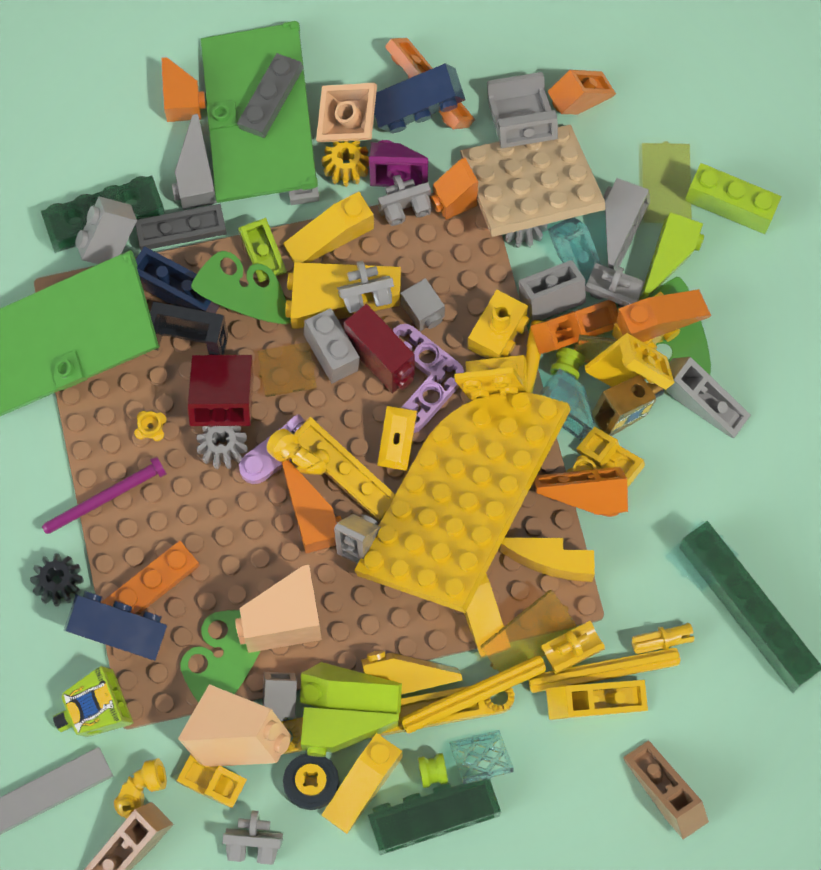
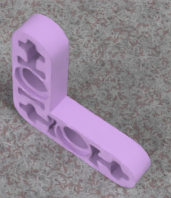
[393,324,464,433]

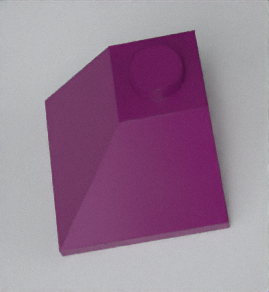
[369,140,428,187]

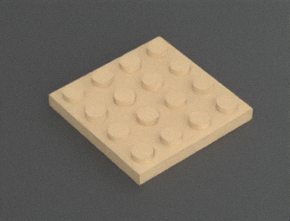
[460,124,605,237]

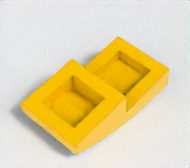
[576,426,645,488]
[176,754,247,808]

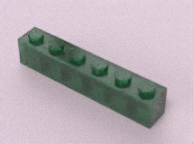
[679,521,821,693]

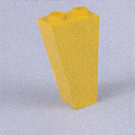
[285,262,401,329]

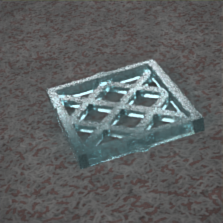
[449,730,514,785]

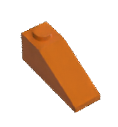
[617,289,711,342]
[282,460,342,554]
[533,467,628,517]

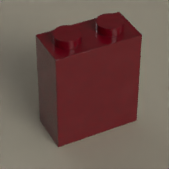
[344,303,415,394]
[188,355,254,426]

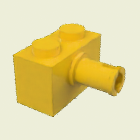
[467,290,530,359]

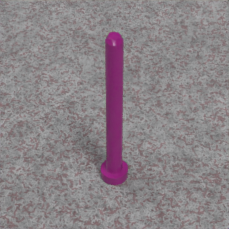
[42,456,167,534]

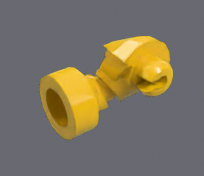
[267,429,330,475]
[114,758,167,818]

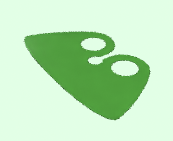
[191,251,291,324]
[648,277,711,375]
[180,610,260,703]

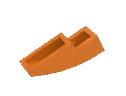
[531,300,618,354]

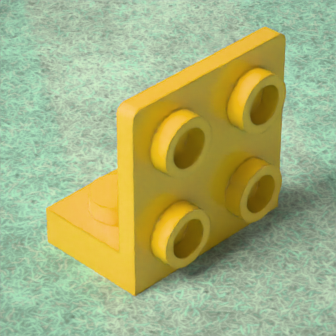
[585,333,674,390]
[454,355,527,400]

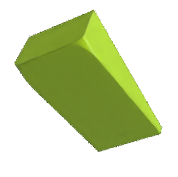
[238,217,287,283]

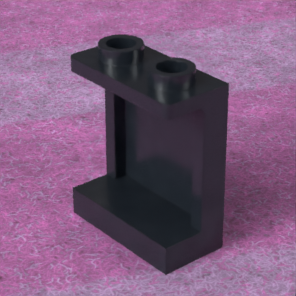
[149,302,229,355]

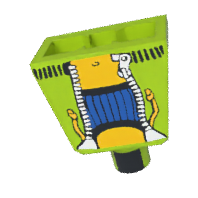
[53,666,133,737]

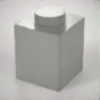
[400,278,445,332]
[262,672,297,721]

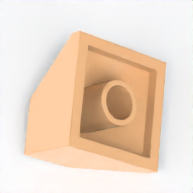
[316,83,377,142]

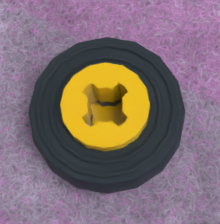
[283,754,340,810]

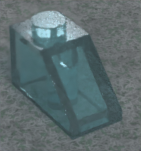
[548,217,602,286]
[539,368,595,440]

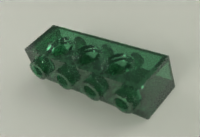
[41,175,165,253]

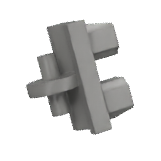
[378,175,431,226]
[337,260,394,313]
[585,263,645,307]
[222,810,283,865]

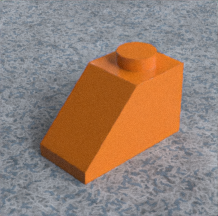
[161,57,206,122]
[547,70,616,115]
[430,158,478,220]

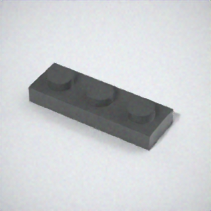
[237,53,304,138]
[135,203,227,250]

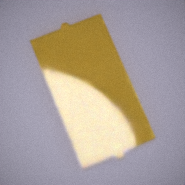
[642,141,692,223]
[480,589,578,673]

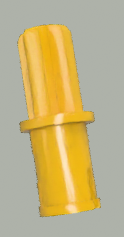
[631,623,694,654]

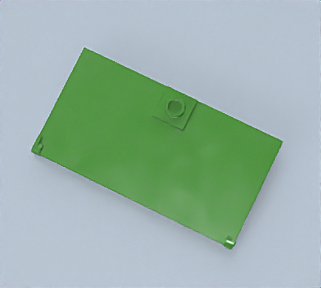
[201,21,318,203]
[0,250,159,416]

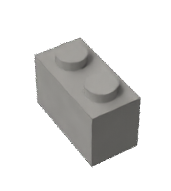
[76,196,137,264]
[519,260,586,322]
[304,308,360,384]

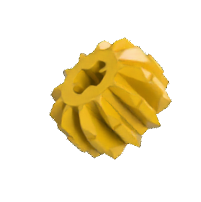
[321,140,369,187]

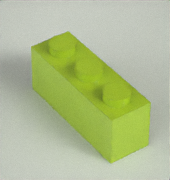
[685,163,782,234]

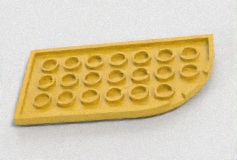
[354,392,571,613]

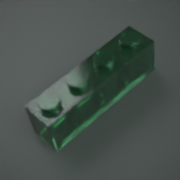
[368,774,501,856]

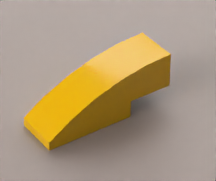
[500,538,595,582]

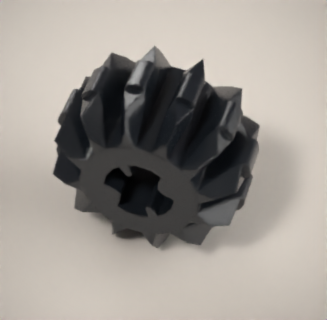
[30,553,84,606]

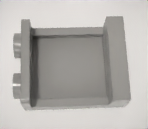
[487,72,558,148]

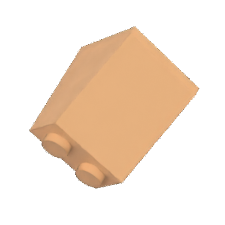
[235,565,322,653]
[178,684,292,767]

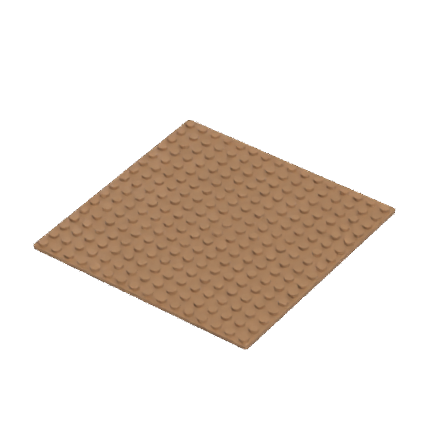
[34,193,604,730]

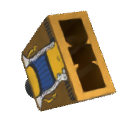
[591,375,664,436]

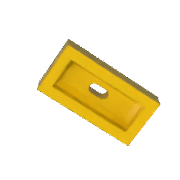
[377,406,417,471]

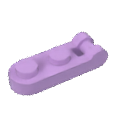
[239,414,306,484]

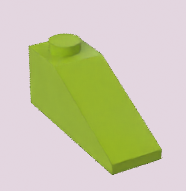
[639,212,704,300]
[300,662,402,714]
[301,707,399,757]

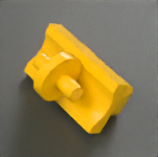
[541,621,605,675]

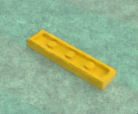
[294,417,396,522]

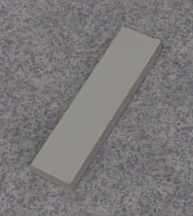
[0,747,113,835]

